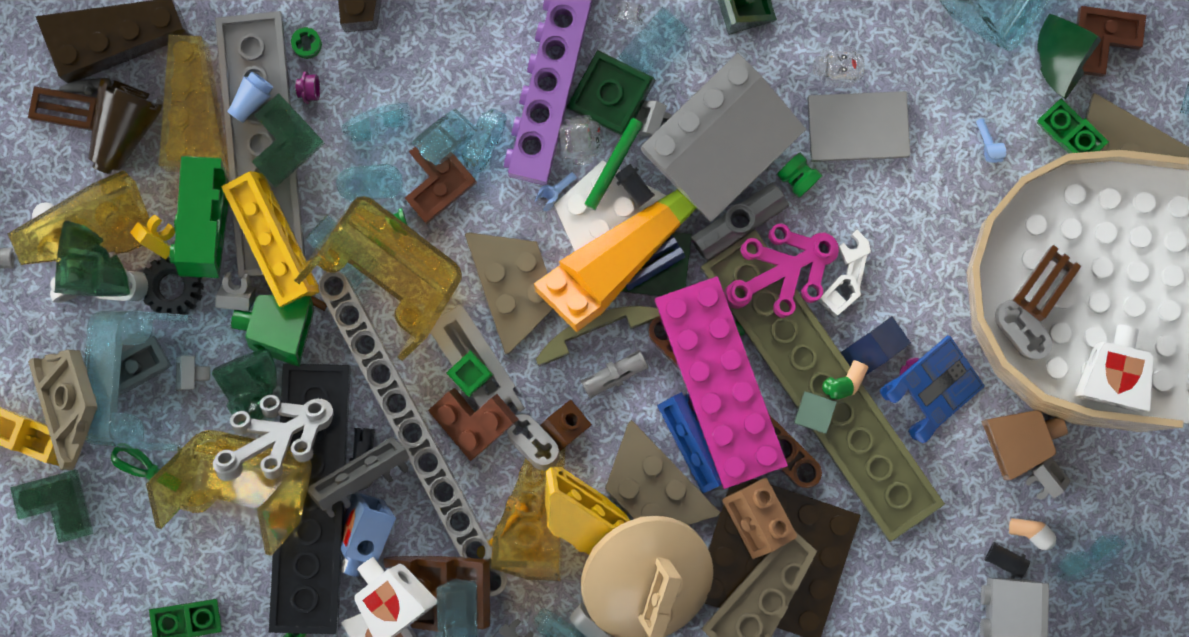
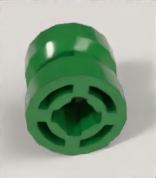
[776,152,823,198]

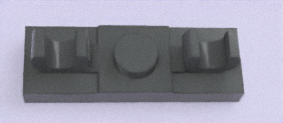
[306,437,410,518]

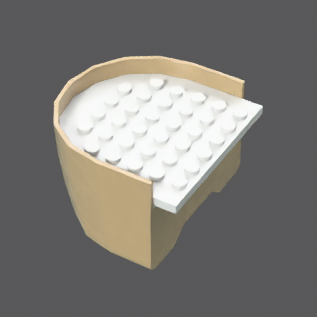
[966,150,1189,432]

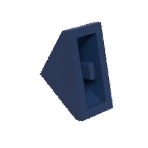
[840,316,911,376]

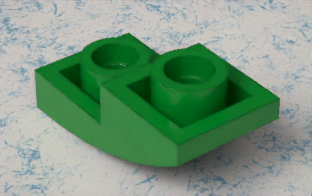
[1036,98,1109,153]
[148,599,222,637]

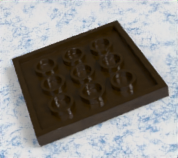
[705,478,861,637]

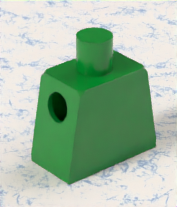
[231,295,314,367]

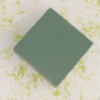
[794,391,837,434]

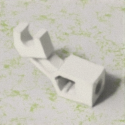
[818,230,871,317]

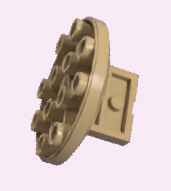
[581,516,713,637]

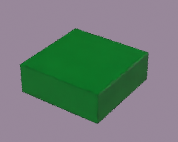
[446,350,493,398]

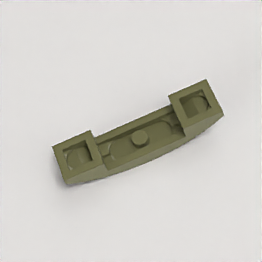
[536,306,660,367]

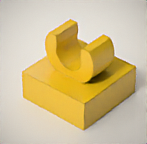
[130,215,175,259]

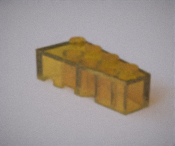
[159,35,229,175]

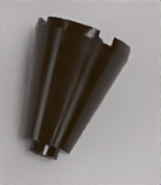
[88,78,165,174]

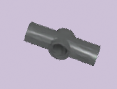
[691,182,789,262]

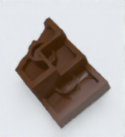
[383,556,490,632]

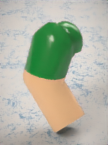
[822,360,869,400]

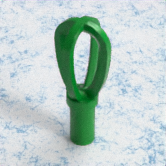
[111,443,179,492]

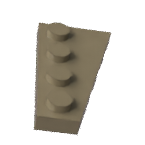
[1085,93,1189,158]
[701,531,817,637]

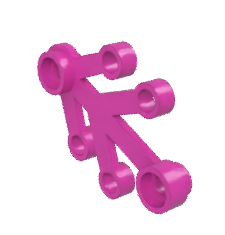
[724,223,839,318]

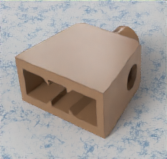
[981,410,1068,480]

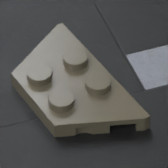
[465,232,554,355]
[28,349,98,470]
[605,420,721,525]

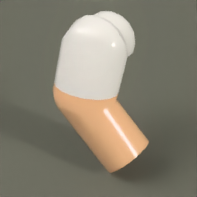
[1009,518,1056,550]

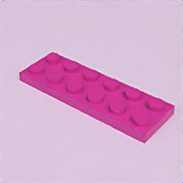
[654,276,788,489]

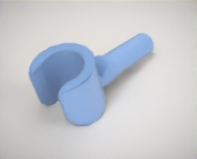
[976,118,1006,163]
[534,172,577,211]

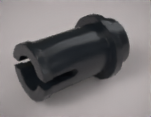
[615,164,655,208]
[349,428,375,462]
[985,542,1031,579]

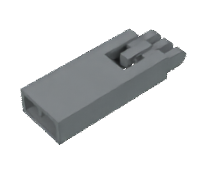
[426,304,525,412]

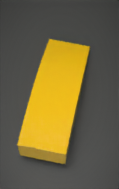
[0,407,59,466]

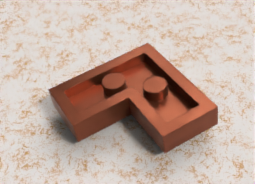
[1077,6,1147,77]
[405,131,477,225]
[428,388,519,461]

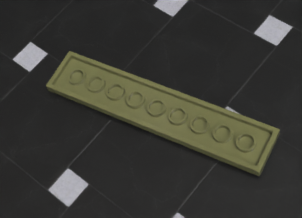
[700,230,945,542]

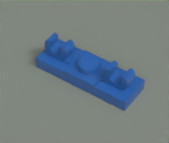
[657,392,722,494]

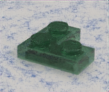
[252,93,325,188]
[10,470,94,543]

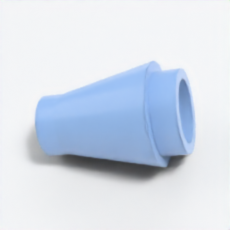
[227,72,273,123]

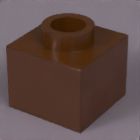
[540,399,592,451]

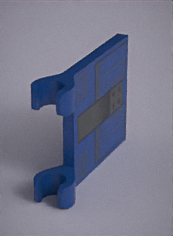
[880,335,985,443]

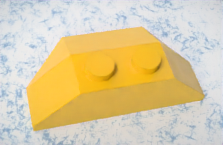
[545,467,630,555]

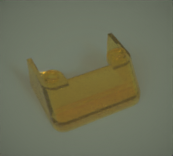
[294,196,462,361]
[146,430,312,556]

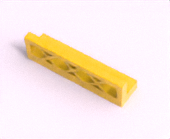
[221,171,320,307]

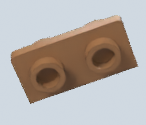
[722,478,797,559]

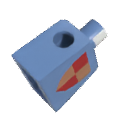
[340,492,396,577]

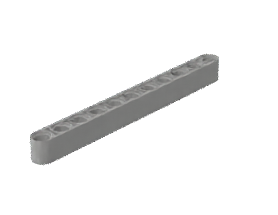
[318,271,508,597]

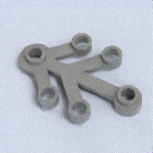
[213,395,334,481]

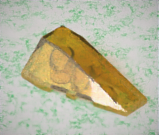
[7,170,150,265]
[491,444,566,581]

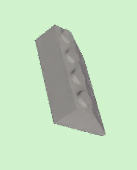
[641,53,806,222]
[980,578,1049,637]

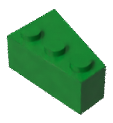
[170,156,229,278]

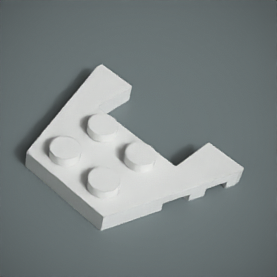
[554,160,666,251]

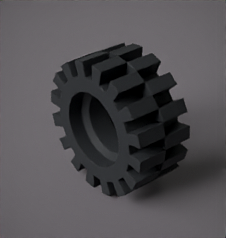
[143,257,204,317]

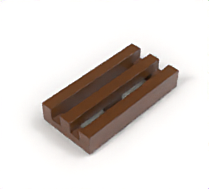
[27,86,97,131]
[1013,245,1081,322]

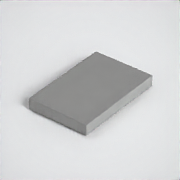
[807,91,910,162]

